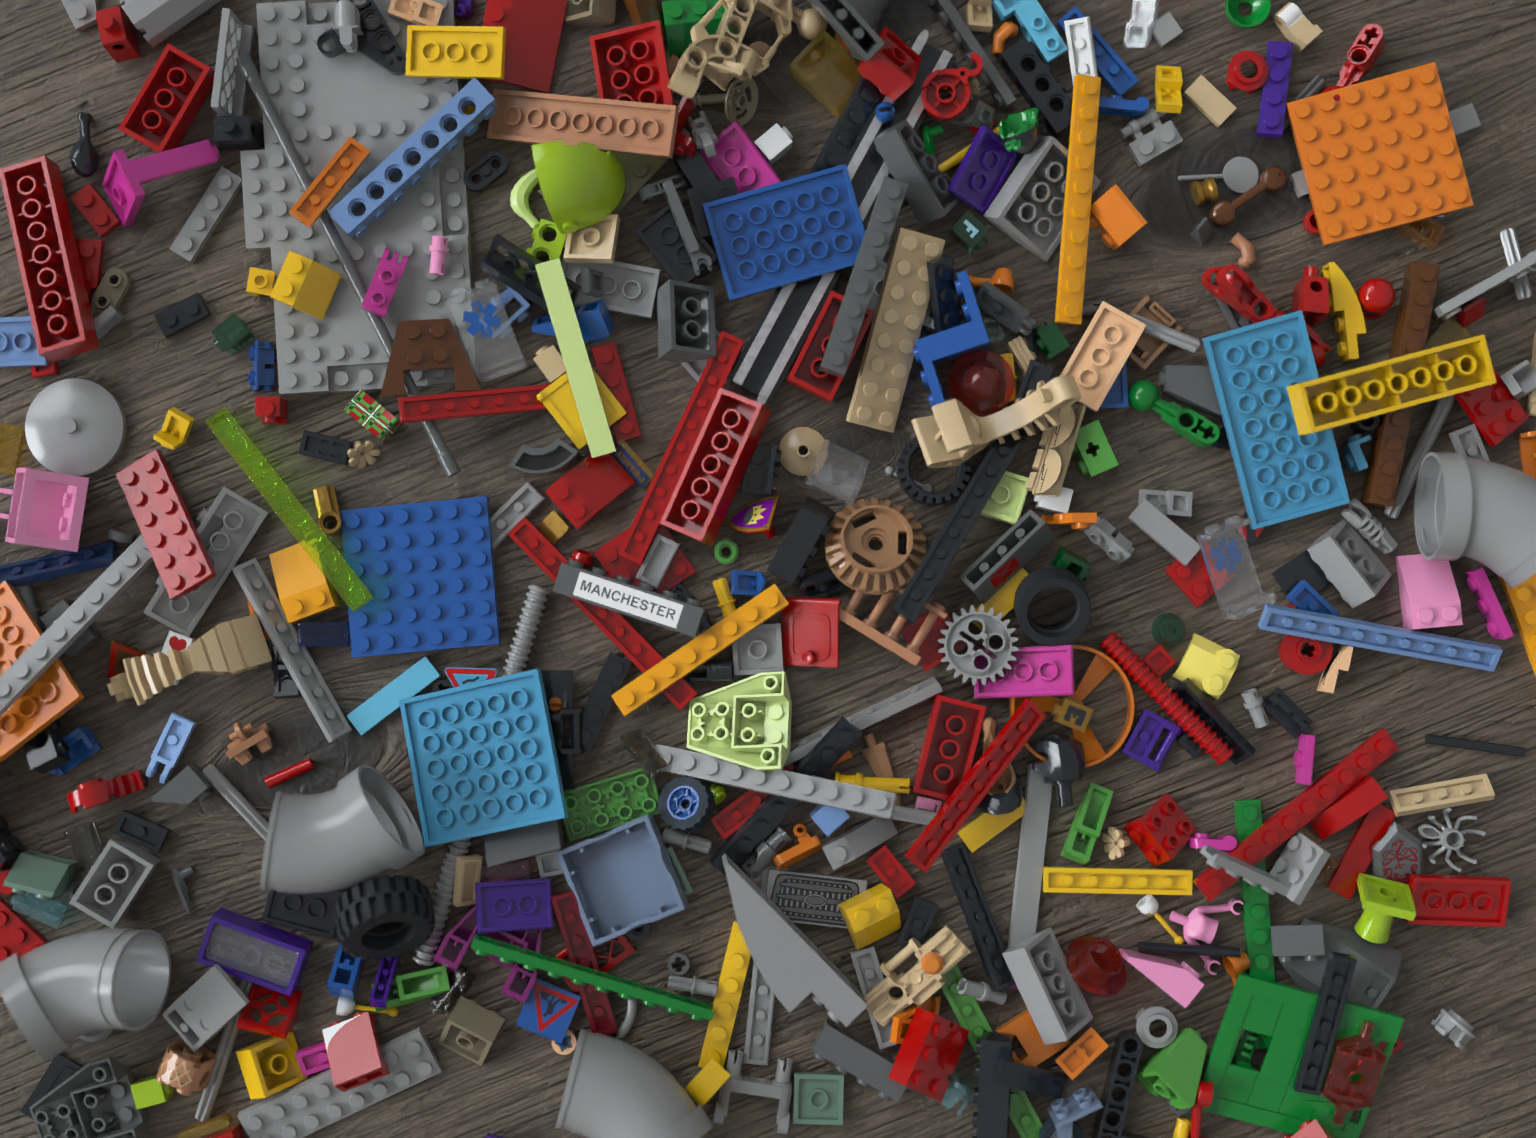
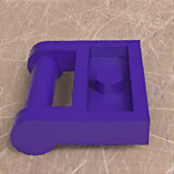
[1121,708,1183,773]

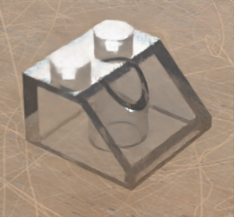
[804,439,869,505]

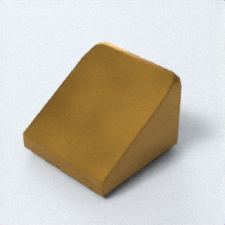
[537,510,572,545]

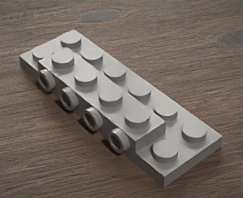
[144,486,268,637]

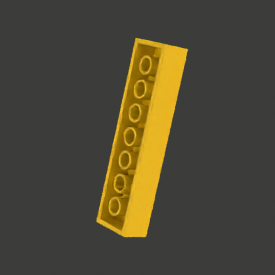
[1287,334,1497,435]

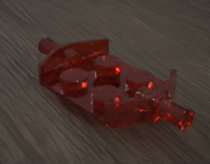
[1321,1020,1387,1125]

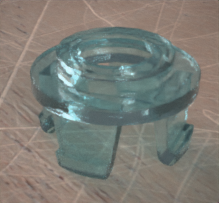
[940,1075,974,1116]

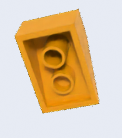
[269,537,342,623]

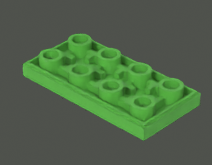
[563,765,660,842]

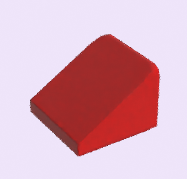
[1455,297,1485,328]

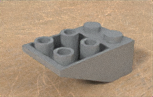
[162,964,250,1052]

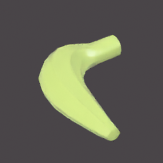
[510,168,540,229]

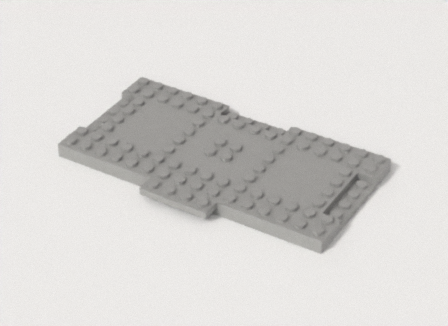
[240,0,479,396]

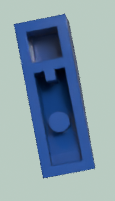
[531,299,614,342]
[327,945,365,999]

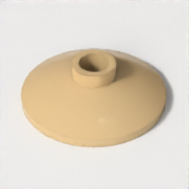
[779,427,827,476]

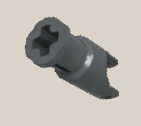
[743,826,793,878]

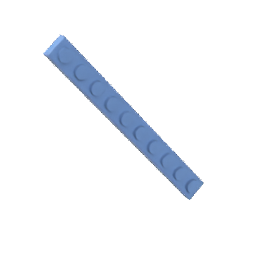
[1258,603,1503,672]

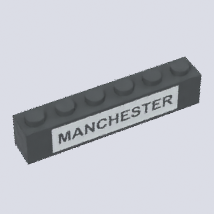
[553,559,706,637]

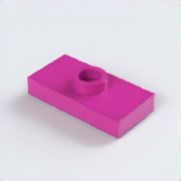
[1294,734,1316,785]

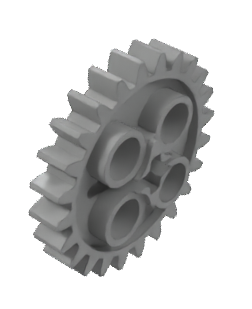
[938,605,1019,686]

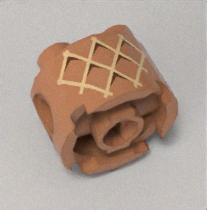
[156,1040,217,1096]

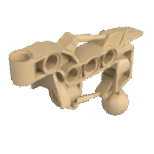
[668,0,827,99]

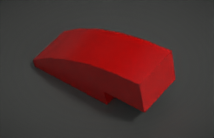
[1308,776,1388,840]

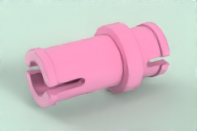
[429,236,449,275]

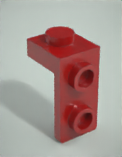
[673,96,697,157]

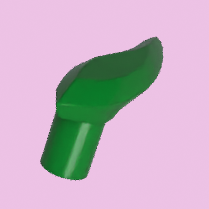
[922,124,943,157]

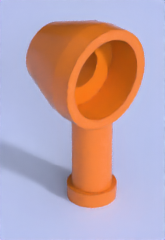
[969,268,1014,294]
[1222,952,1250,987]

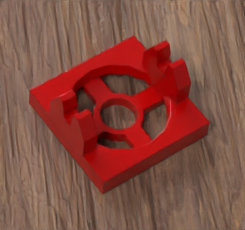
[237,983,303,1039]

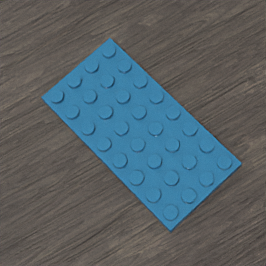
[1202,310,1350,530]

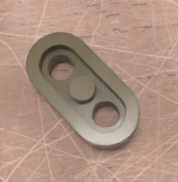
[92,268,131,314]

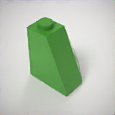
[1135,1028,1207,1109]

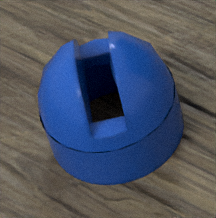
[875,102,895,123]

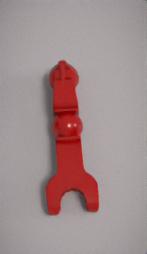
[1201,264,1331,370]

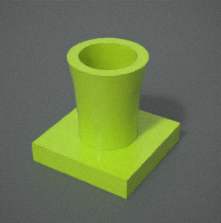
[1354,873,1416,944]

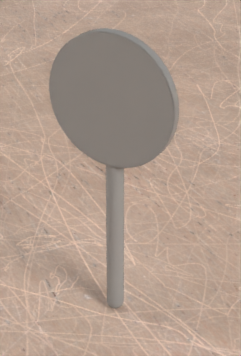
[1177,157,1259,193]

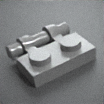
[1120,108,1183,167]

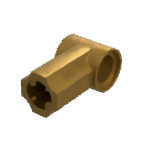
[313,485,343,537]

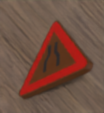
[107,640,154,678]

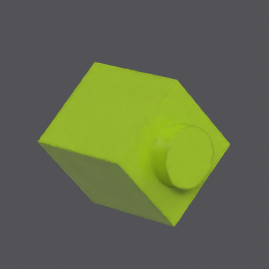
[130,1075,174,1110]

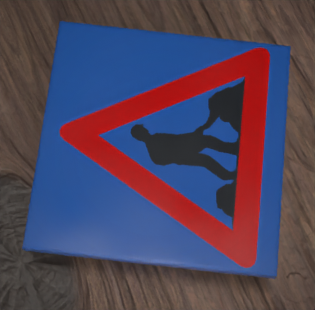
[516,978,581,1044]

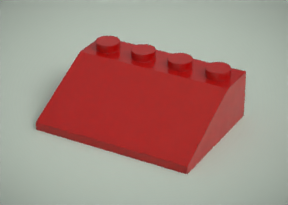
[479,0,568,94]
[589,20,674,105]

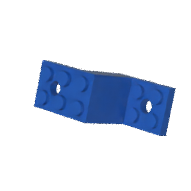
[912,270,991,407]

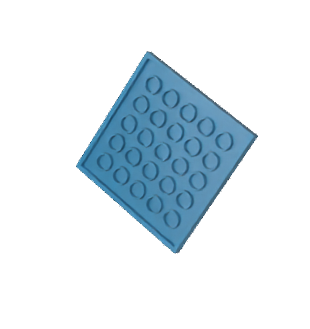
[399,669,568,847]

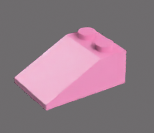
[1396,554,1463,629]
[1117,948,1204,1008]

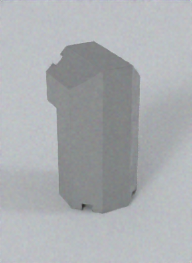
[119,0,221,47]

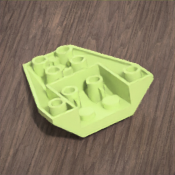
[687,672,792,771]

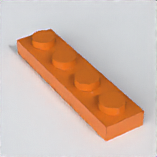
[289,136,371,229]

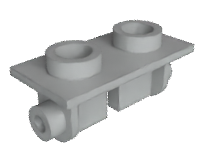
[1083,516,1135,564]

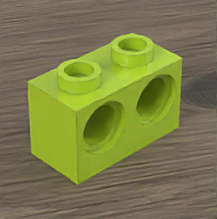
[524,219,567,269]

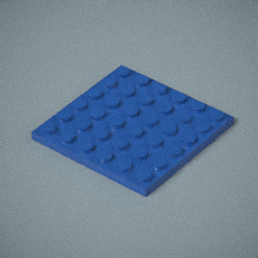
[340,496,501,658]

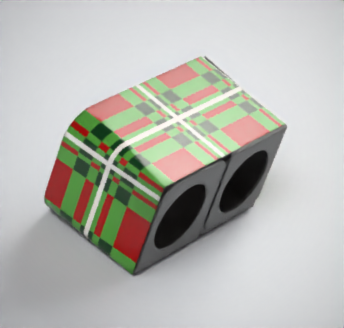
[342,389,400,443]

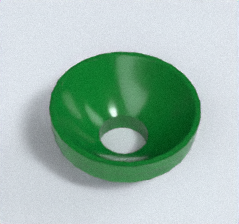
[1225,0,1271,29]

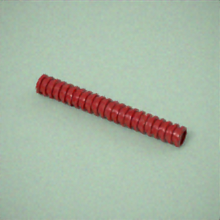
[1099,632,1234,765]

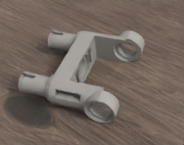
[713,1050,793,1134]

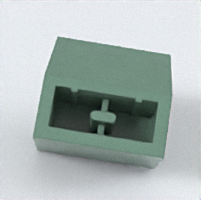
[3,850,78,900]

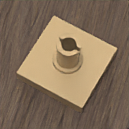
[563,214,620,264]

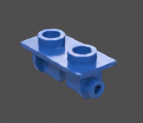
[248,340,275,392]

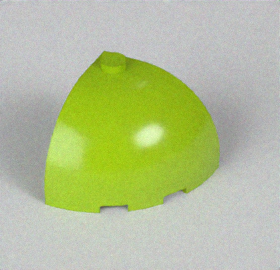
[531,141,626,234]

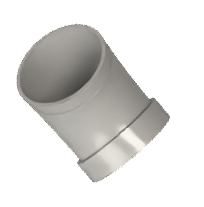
[1414,452,1536,588]
[260,765,425,894]
[0,928,171,1061]
[555,1029,714,1138]

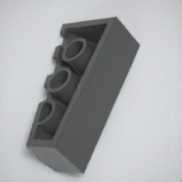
[873,120,960,226]

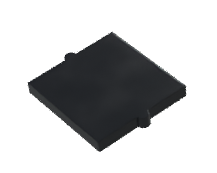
[1271,550,1330,596]

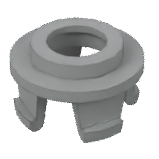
[1135,1005,1178,1048]
[1431,1008,1476,1050]

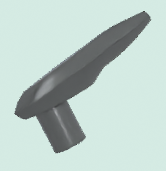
[172,865,195,913]

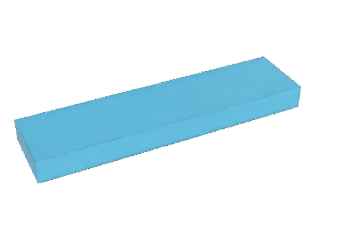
[347,656,442,735]

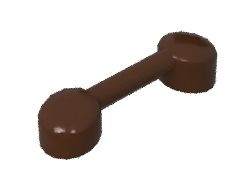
[1209,166,1286,227]

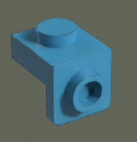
[1341,433,1372,473]

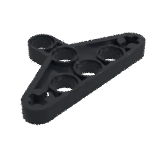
[317,0,406,76]

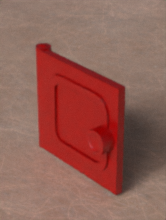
[782,597,842,668]

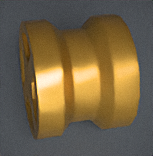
[1190,177,1218,206]

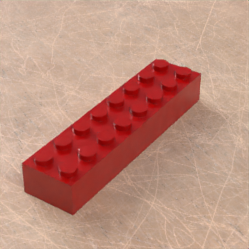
[0,155,99,362]

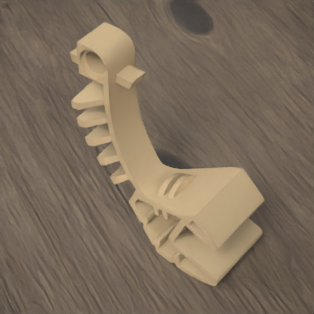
[911,375,1082,468]
[107,614,273,706]

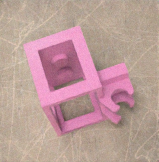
[0,468,89,552]

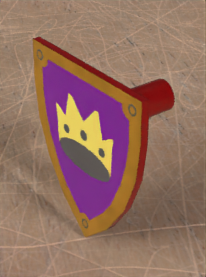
[724,494,780,538]

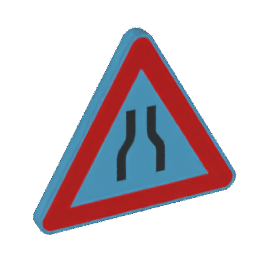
[445,667,498,687]

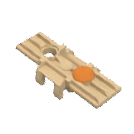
[864,925,971,1027]

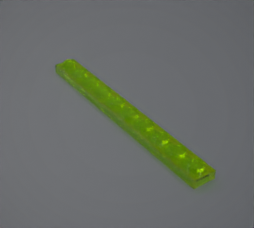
[204,407,374,613]

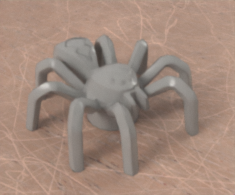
[1417,808,1486,872]

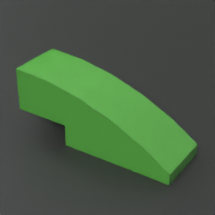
[1060,782,1114,865]
[371,966,450,1012]

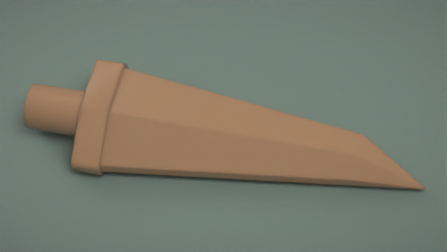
[861,732,901,806]

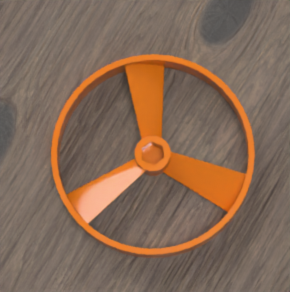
[1009,645,1134,767]

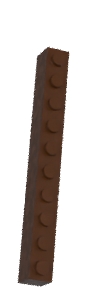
[1360,260,1441,509]

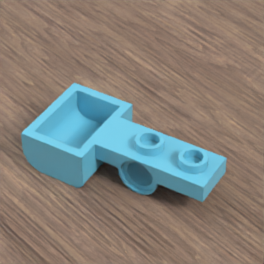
[992,0,1068,63]

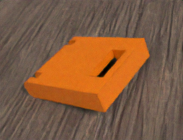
[994,1009,1071,1066]

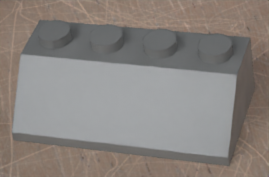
[1002,927,1093,1045]

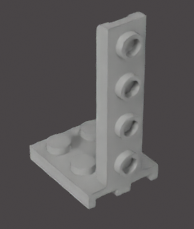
[1200,831,1331,905]

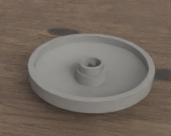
[25,378,127,477]

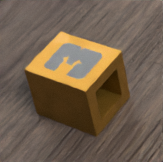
[1051,698,1093,733]

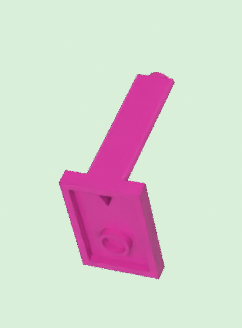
[102,139,220,228]

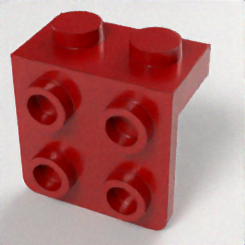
[1123,794,1197,866]

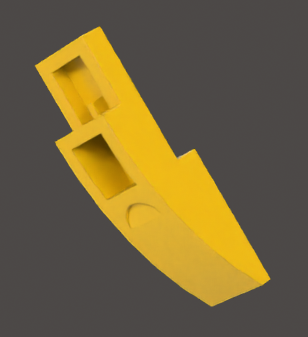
[1320,262,1366,363]

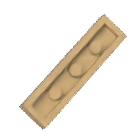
[1388,774,1495,817]

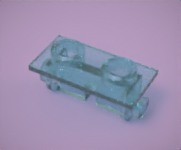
[10,892,68,929]

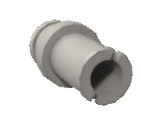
[1241,688,1270,728]

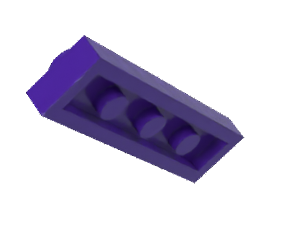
[1256,41,1293,139]

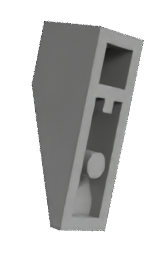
[822,816,898,870]

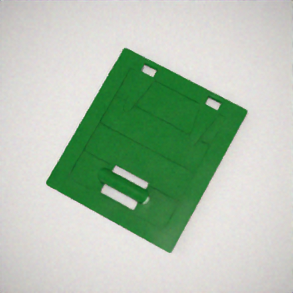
[1201,973,1404,1138]

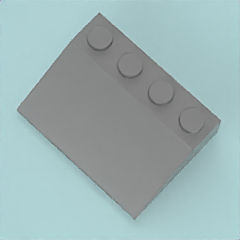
[983,136,1101,262]

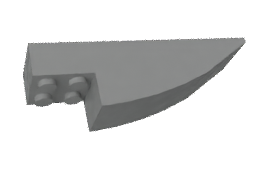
[721,854,868,1027]

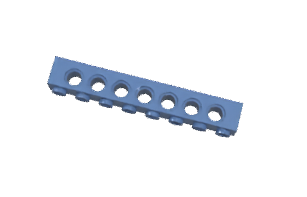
[328,77,498,239]

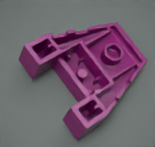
[433,878,543,1004]

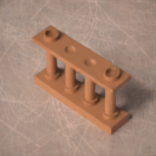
[839,564,948,667]

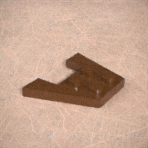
[380,318,481,398]

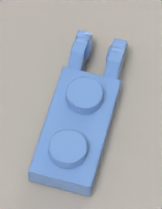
[145,712,197,784]

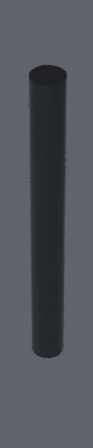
[1425,734,1526,757]
[1138,942,1240,957]

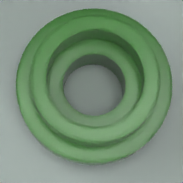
[714,540,739,564]

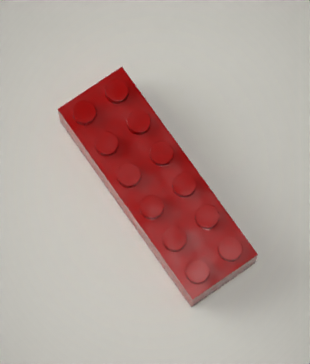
[660,388,772,547]

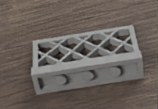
[211,8,255,116]

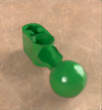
[1128,380,1220,449]

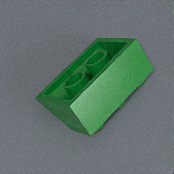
[662,0,735,58]

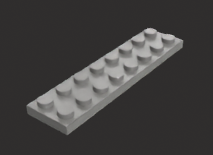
[237,1027,442,1138]

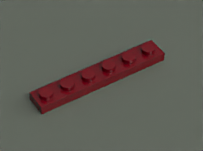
[551,889,618,1035]

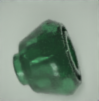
[1151,613,1185,646]

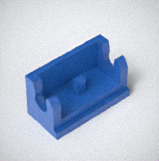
[50,726,103,777]

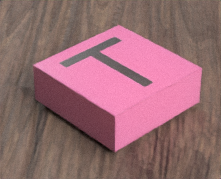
[914,795,942,812]

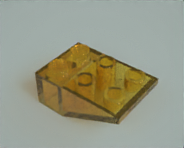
[789,29,861,119]

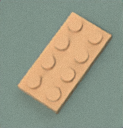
[1060,301,1146,412]

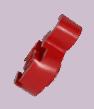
[921,52,983,121]
[1278,605,1333,675]
[66,769,146,814]

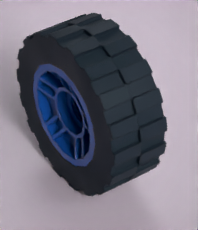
[658,776,716,834]

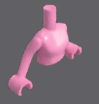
[1169,898,1244,975]

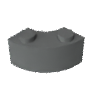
[509,438,581,476]

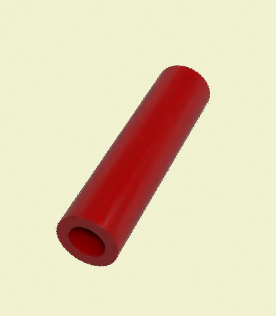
[264,758,315,789]

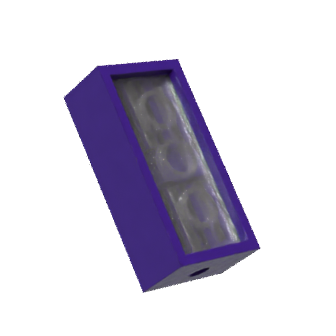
[196,907,314,996]

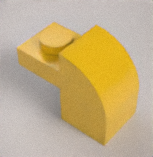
[684,1058,731,1107]

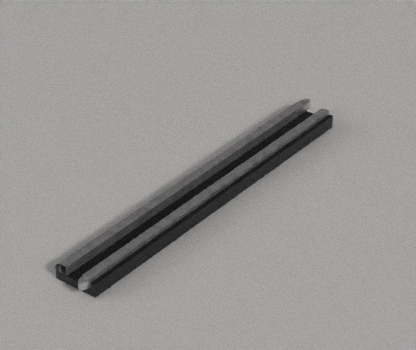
[728,30,956,405]

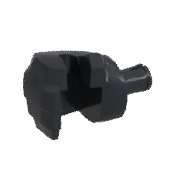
[1032,733,1085,807]

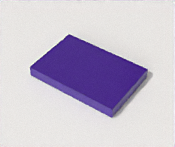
[947,126,1019,216]
[475,878,553,934]

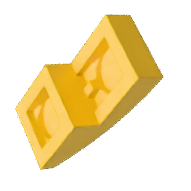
[1155,65,1183,114]

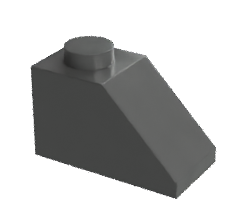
[151,763,214,804]

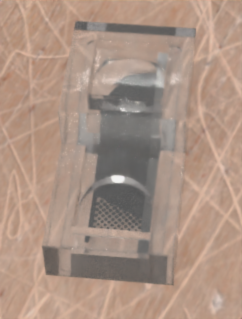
[1123,0,1160,48]

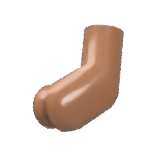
[1230,232,1256,269]

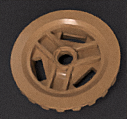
[824,498,926,595]

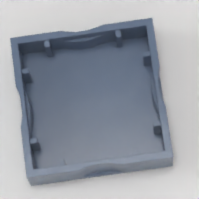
[556,813,690,947]

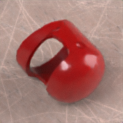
[1355,278,1395,320]

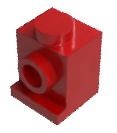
[255,396,288,424]

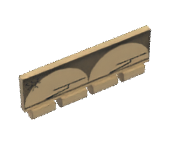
[1026,404,1086,497]

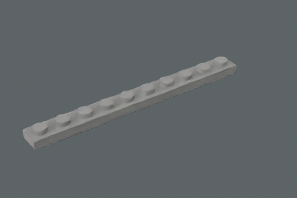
[0,534,153,717]
[650,744,897,820]

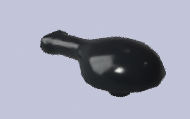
[70,112,99,178]

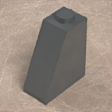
[1158,365,1222,418]

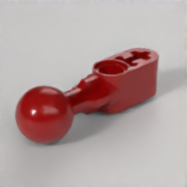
[1322,24,1385,101]

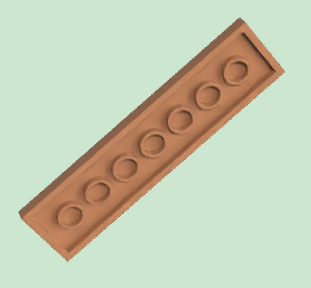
[487,89,679,158]

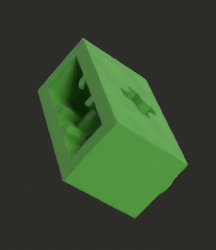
[1072,420,1119,479]

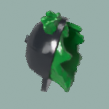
[998,108,1047,154]

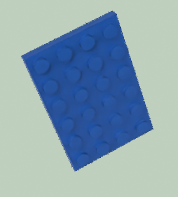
[703,164,865,301]

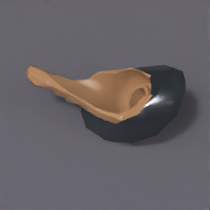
[974,717,1023,815]

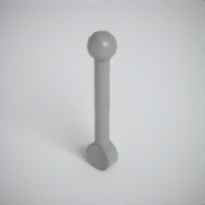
[885,466,932,492]

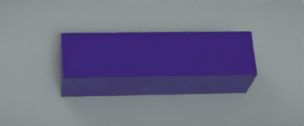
[369,954,401,1009]

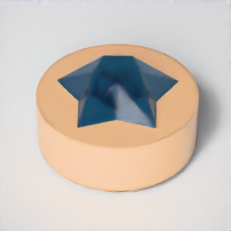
[552,1029,577,1055]

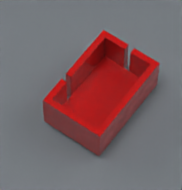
[888,1007,970,1102]

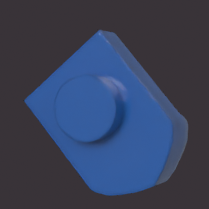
[731,570,767,597]

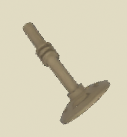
[674,78,758,126]

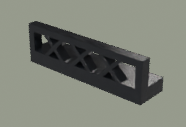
[478,234,581,312]

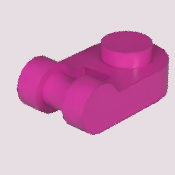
[1189,833,1237,850]

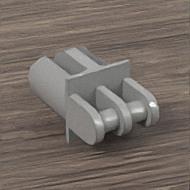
[333,0,363,53]

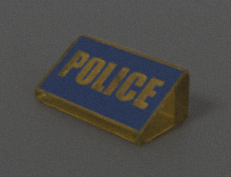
[611,439,654,489]

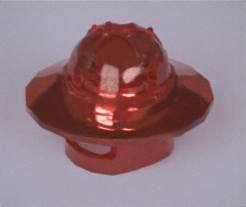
[948,350,1015,416]
[1066,936,1127,998]

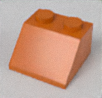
[1089,184,1147,251]

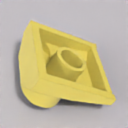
[1172,633,1240,699]

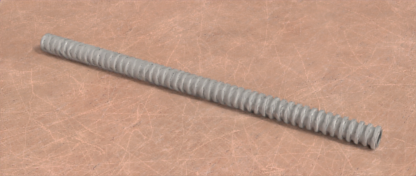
[413,584,550,966]

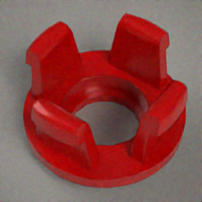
[1225,51,1268,94]

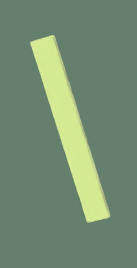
[535,258,616,458]

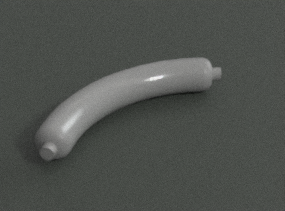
[615,977,637,1039]

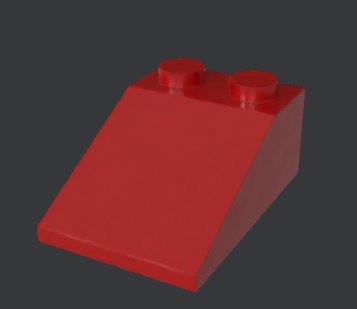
[545,453,635,530]

